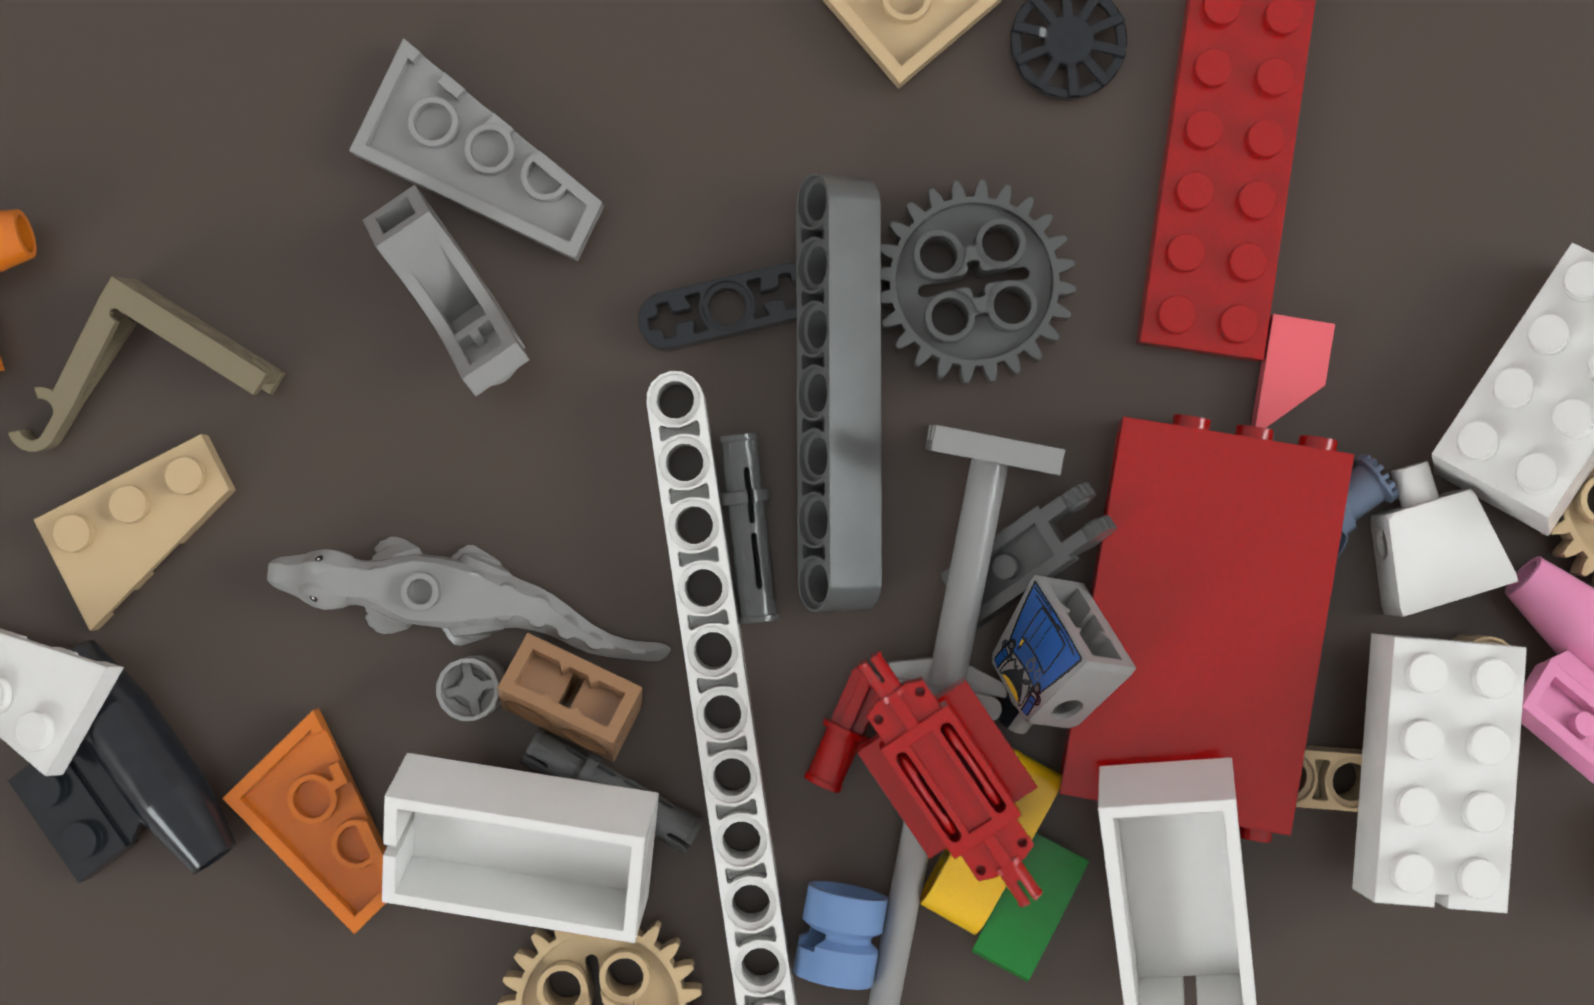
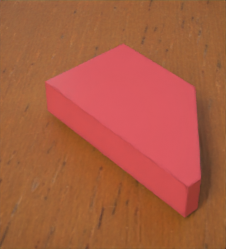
[1251,314,1335,428]

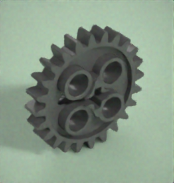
[881,179,1077,385]

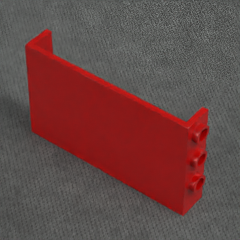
[1059,414,1354,843]

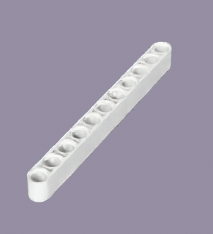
[646,371,797,1005]

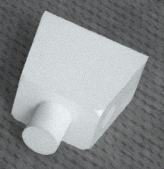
[1370,461,1518,617]

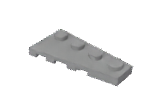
[349,38,605,262]

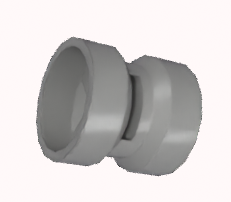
[436,655,505,721]

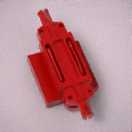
[856,650,1043,907]

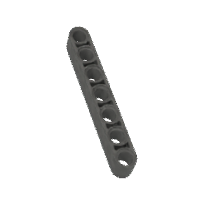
[796,173,882,612]

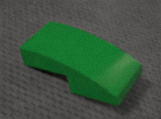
[971,833,1089,982]

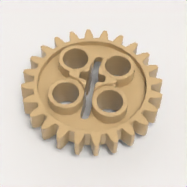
[498,920,703,1005]

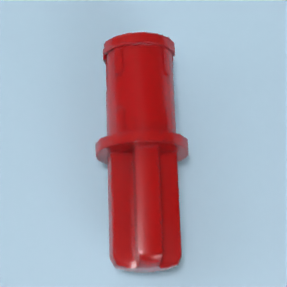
[804,667,883,793]

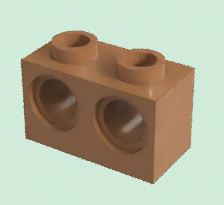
[497,632,642,763]

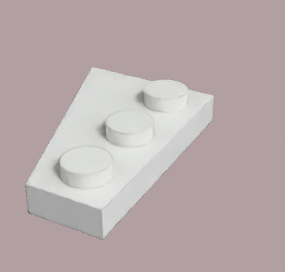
[0,628,124,776]

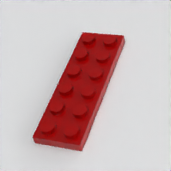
[1136,0,1316,362]

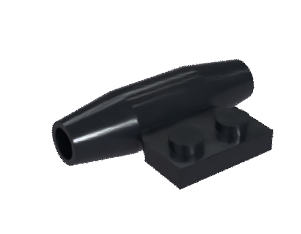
[8,640,237,883]

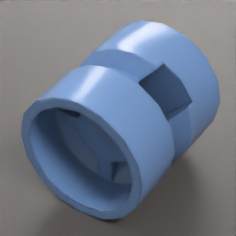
[793,881,888,990]

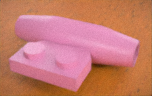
[1504,556,1594,784]

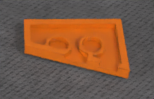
[222,708,386,934]

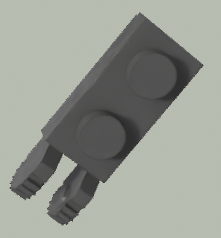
[940,482,1117,628]

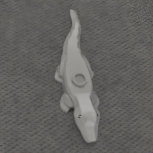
[267,537,671,661]

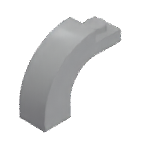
[363,185,529,396]

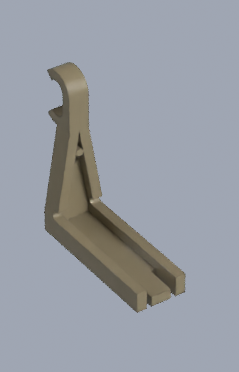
[8,276,286,452]

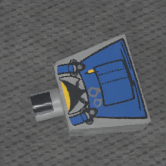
[992,575,1136,734]

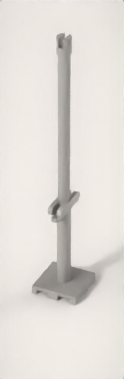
[868,425,1065,1005]

